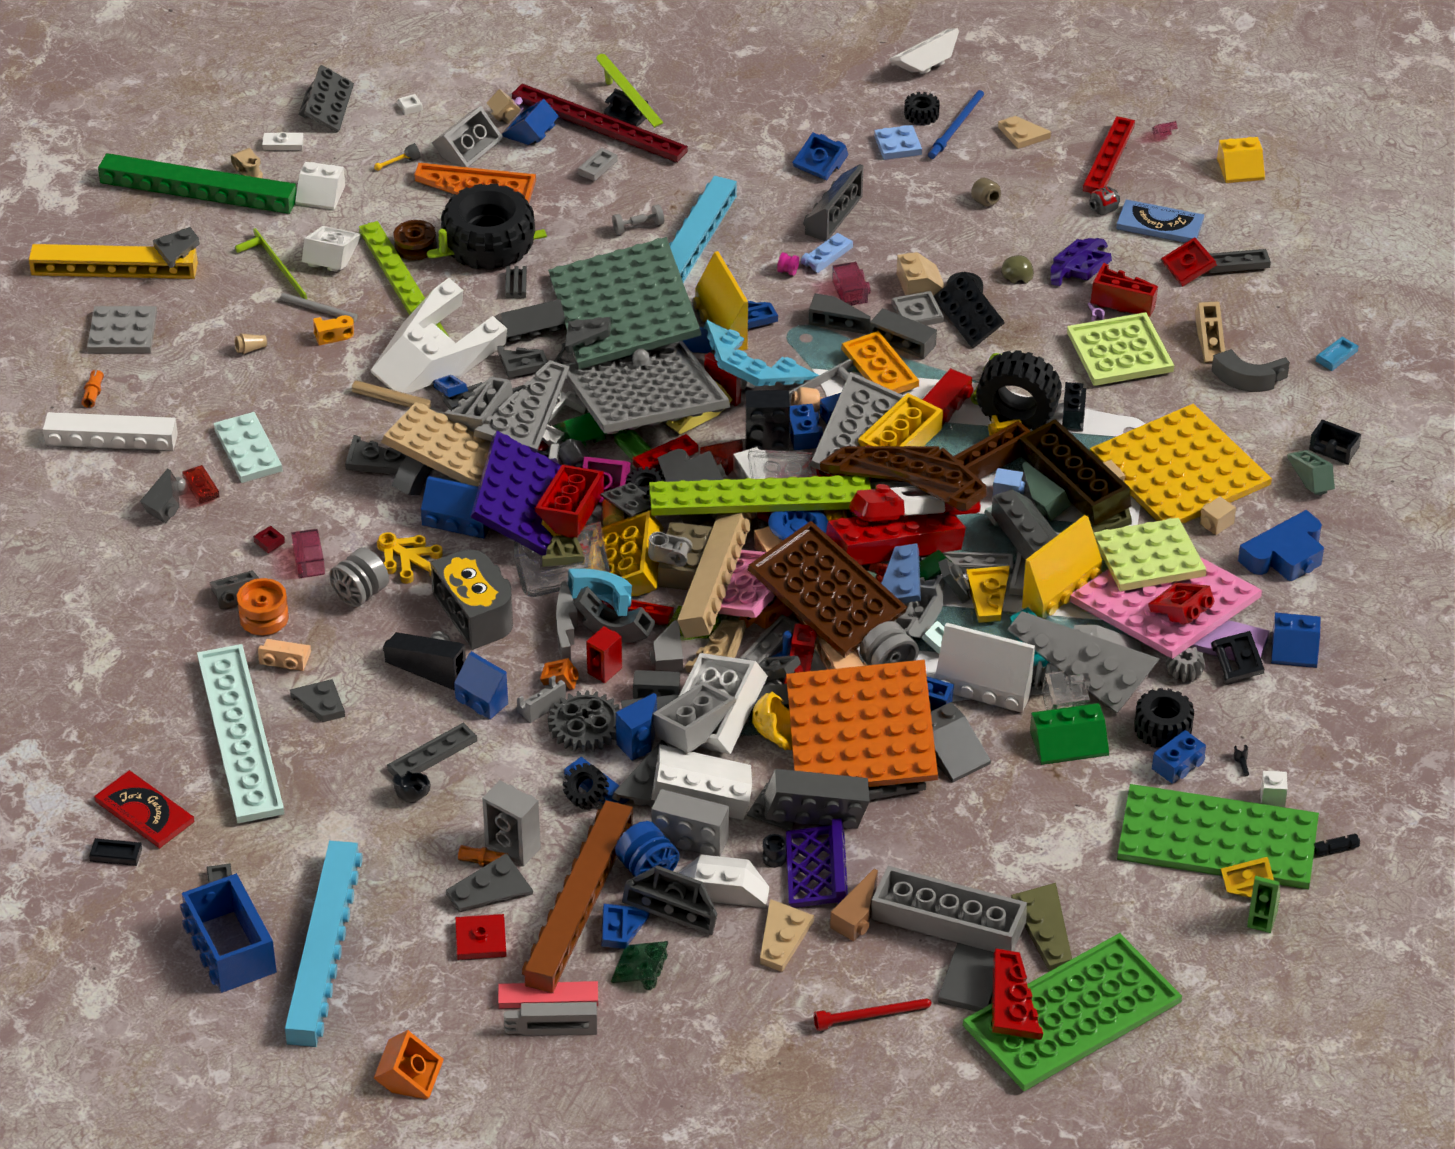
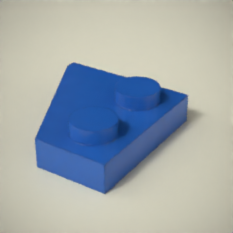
[748,301,778,329]
[601,904,650,949]

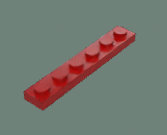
[1083,116,1135,193]

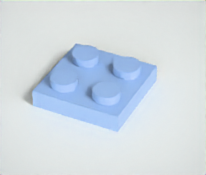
[874,125,922,160]

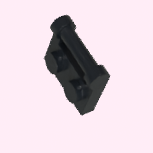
[1211,631,1265,685]

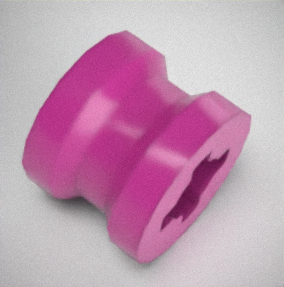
[777,252,799,276]

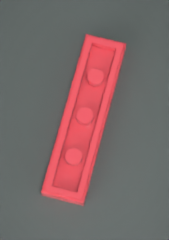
[498,981,598,1009]

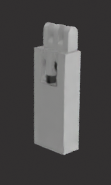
[504,1002,597,1036]

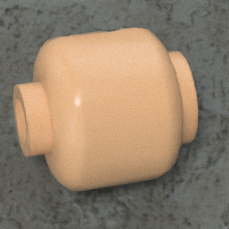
[791,387,823,412]

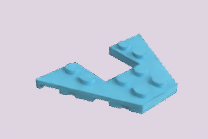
[704,320,819,386]

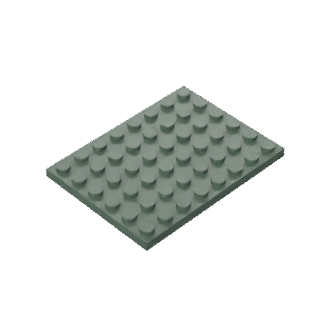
[548,237,701,369]

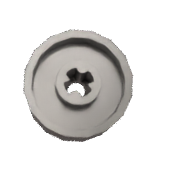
[859,621,919,665]

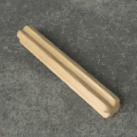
[352,380,431,409]

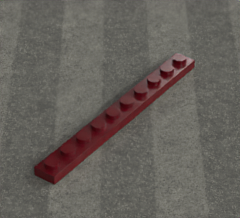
[512,83,688,163]

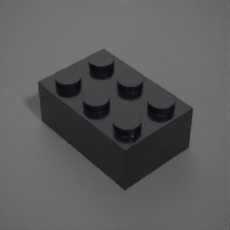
[745,390,790,456]

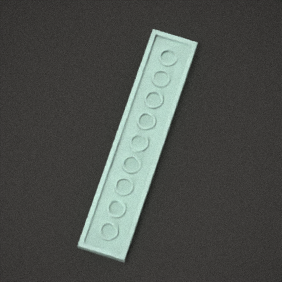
[197,644,284,823]

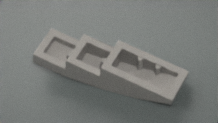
[556,581,578,661]

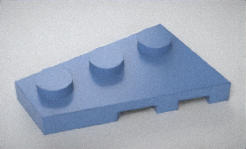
[881,543,921,603]

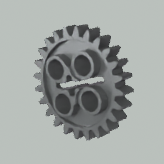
[548,690,619,753]

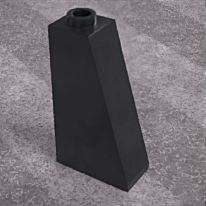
[383,632,466,691]

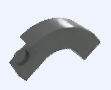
[1212,349,1290,392]
[392,456,434,495]
[573,586,656,643]

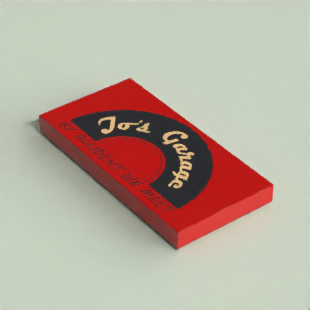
[94,770,195,849]

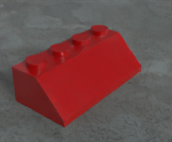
[535,465,604,538]

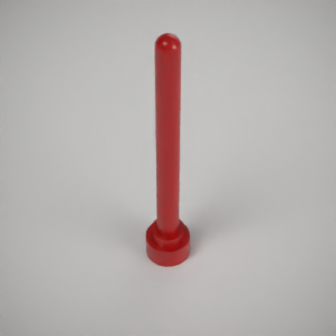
[813,998,931,1031]

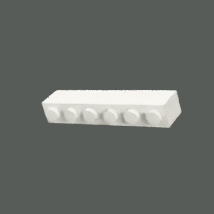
[43,412,178,451]

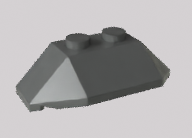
[622,865,718,935]

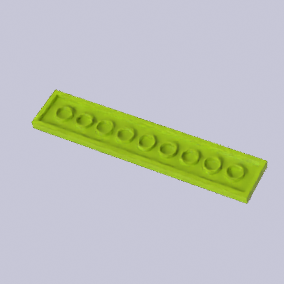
[649,475,871,516]

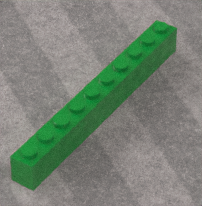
[98,153,297,214]

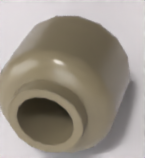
[971,177,1001,207]

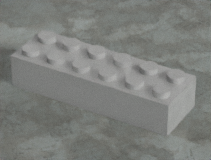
[872,866,1027,952]

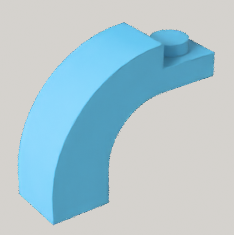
[567,569,632,616]

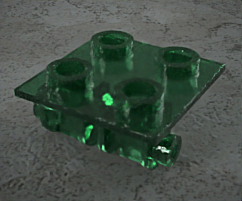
[611,941,668,990]

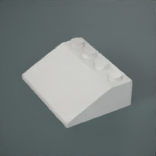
[935,623,1035,713]
[679,653,768,754]
[651,745,752,820]

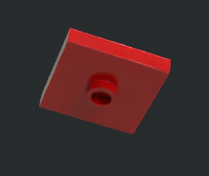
[1161,237,1217,287]
[705,352,741,406]
[455,914,507,960]

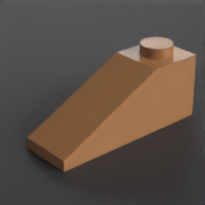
[830,868,878,942]

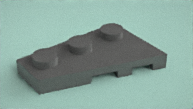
[446,853,533,912]

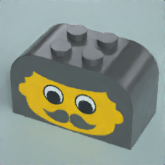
[430,549,513,650]

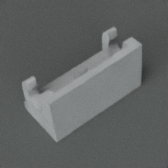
[516,676,566,723]

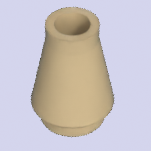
[234,333,267,354]

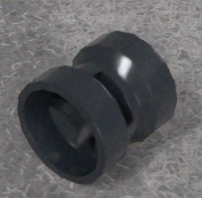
[762,834,787,868]

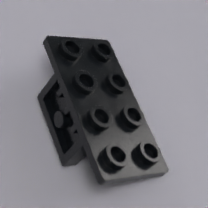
[934,272,1005,348]

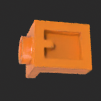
[540,658,579,690]

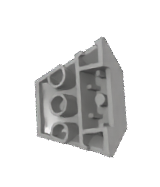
[894,575,945,638]

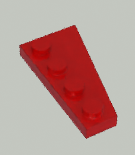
[992,949,1043,1040]

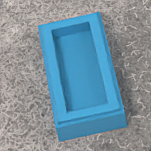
[1316,337,1359,371]

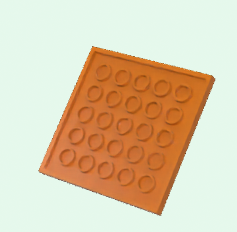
[786,660,938,787]

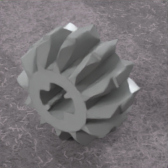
[1165,647,1205,683]

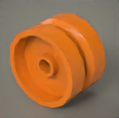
[237,578,289,636]

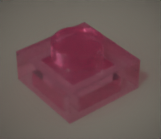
[1152,121,1178,137]

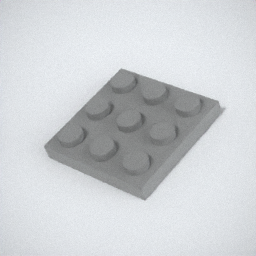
[87,306,157,354]

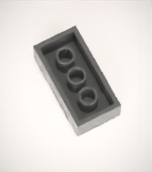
[764,769,870,829]

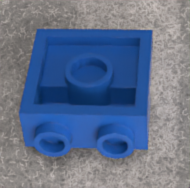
[792,132,849,181]

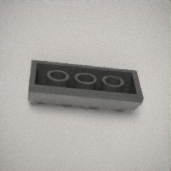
[803,164,864,241]
[991,490,1057,561]

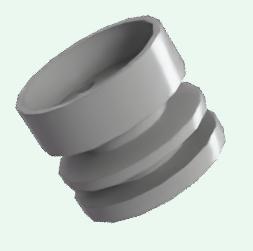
[329,547,389,607]

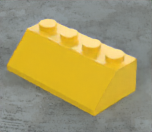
[858,393,943,446]

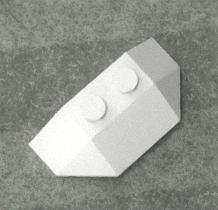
[889,28,959,74]
[678,855,769,908]

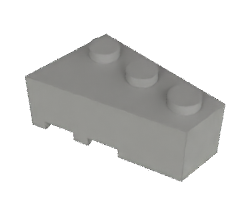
[444,377,513,432]

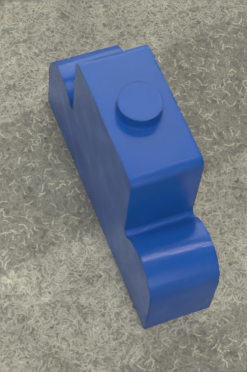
[1238,510,1324,581]

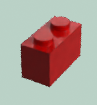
[586,626,622,683]

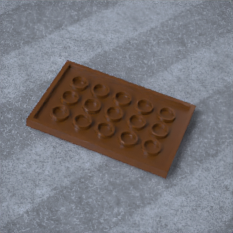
[748,521,907,658]

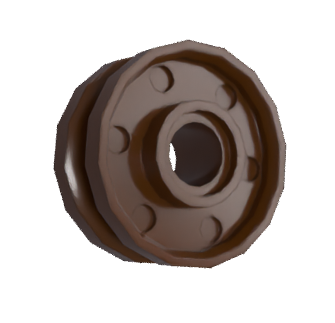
[393,220,437,260]

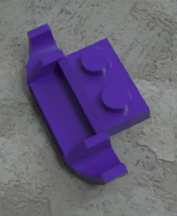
[1050,238,1112,286]

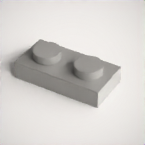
[578,148,618,181]

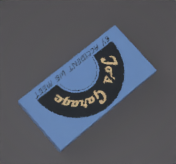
[1116,199,1204,243]

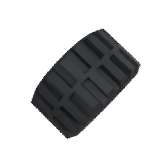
[1134,688,1194,748]

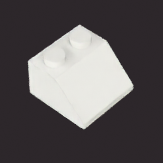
[295,162,345,210]

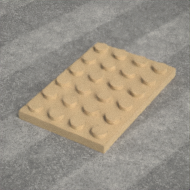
[381,402,491,487]

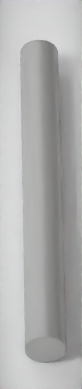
[280,293,358,322]

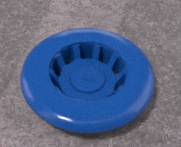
[768,510,828,540]

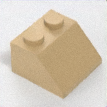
[896,252,945,296]

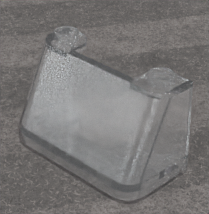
[514,521,610,597]

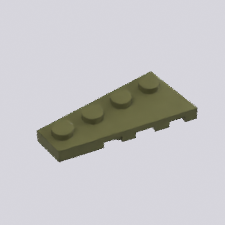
[1011,883,1072,972]

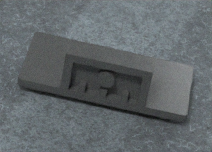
[298,65,354,132]

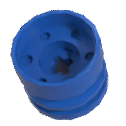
[615,821,679,877]

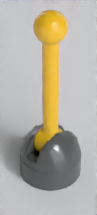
[374,143,421,171]

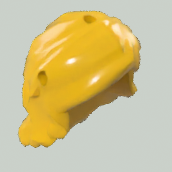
[752,692,793,750]

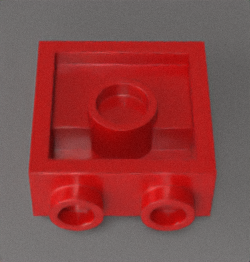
[1148,583,1215,624]

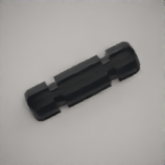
[1314,833,1360,856]

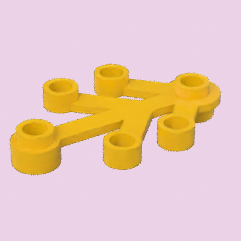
[377,532,443,584]

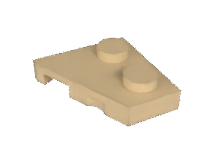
[998,116,1051,149]

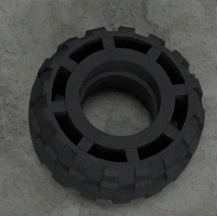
[441,183,535,270]

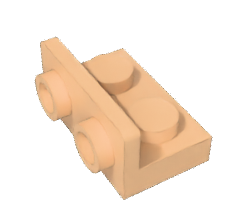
[258,639,311,671]

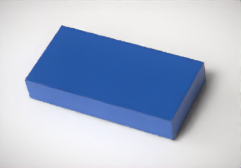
[433,375,468,397]

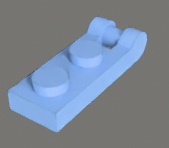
[801,233,853,273]

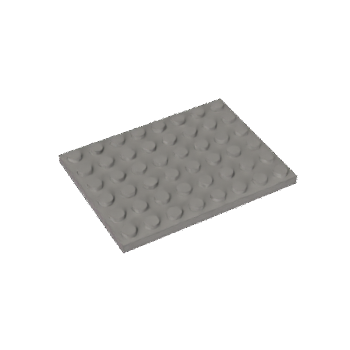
[564,341,730,434]

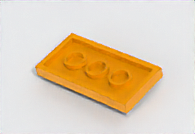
[841,331,919,393]

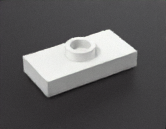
[262,132,304,151]

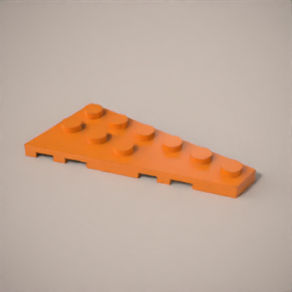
[414,163,536,203]

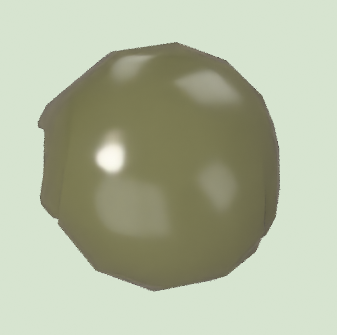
[1001,255,1034,284]

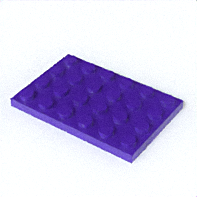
[470,431,561,556]

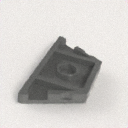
[612,740,668,807]

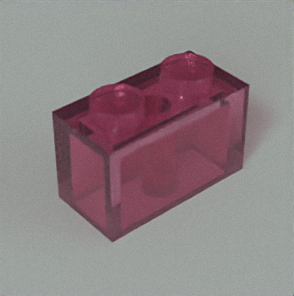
[832,261,871,306]

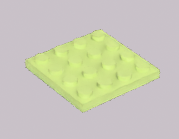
[1067,312,1174,386]
[1094,518,1206,591]

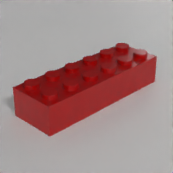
[826,511,966,565]

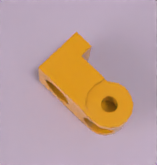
[313,315,354,346]

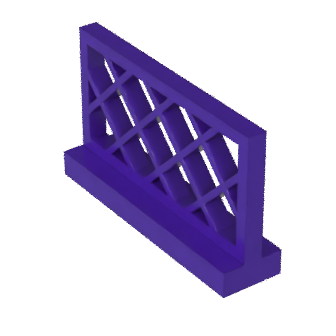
[786,818,848,908]

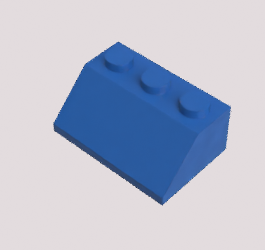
[421,476,490,539]

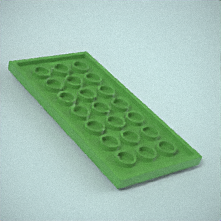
[1117,784,1319,889]
[963,933,1182,1091]

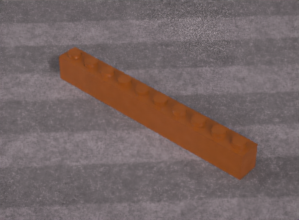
[522,800,633,993]

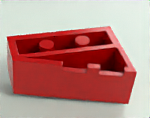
[1090,263,1158,317]

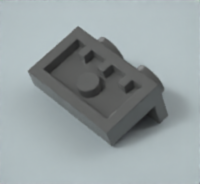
[210,570,259,609]

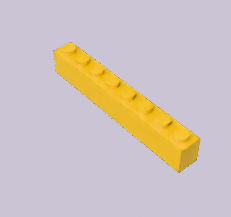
[29,244,198,279]

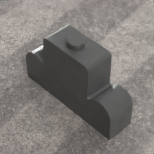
[657,449,726,525]

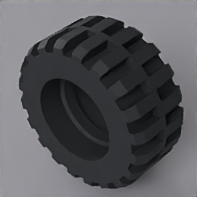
[976,350,1062,430]

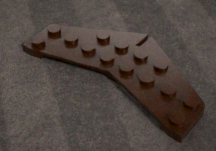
[820,446,987,511]

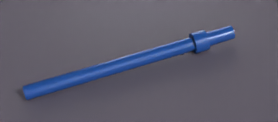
[928,90,984,159]

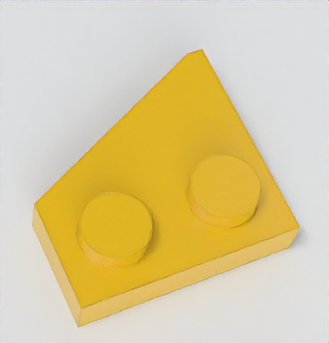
[1221,857,1280,903]

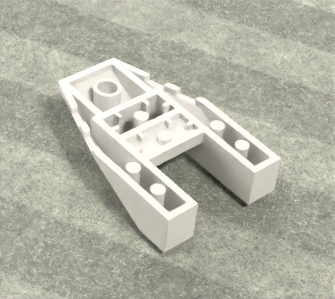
[371,278,507,395]

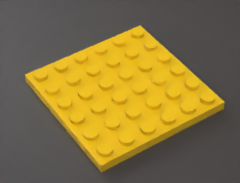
[1090,404,1272,524]

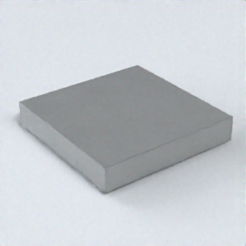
[891,291,944,325]

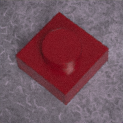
[253,525,285,553]

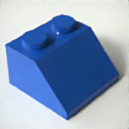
[502,99,559,145]
[1271,612,1321,668]
[454,651,508,720]
[616,693,657,761]

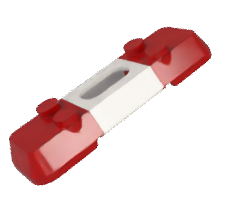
[849,484,981,521]

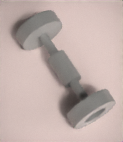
[612,204,664,235]

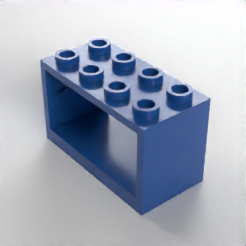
[180,873,277,993]

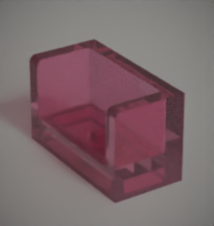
[291,529,325,579]

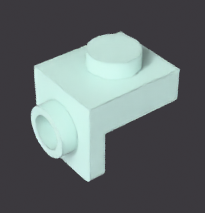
[921,621,945,654]

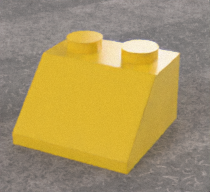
[1217,137,1265,183]

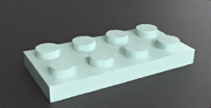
[214,412,283,483]

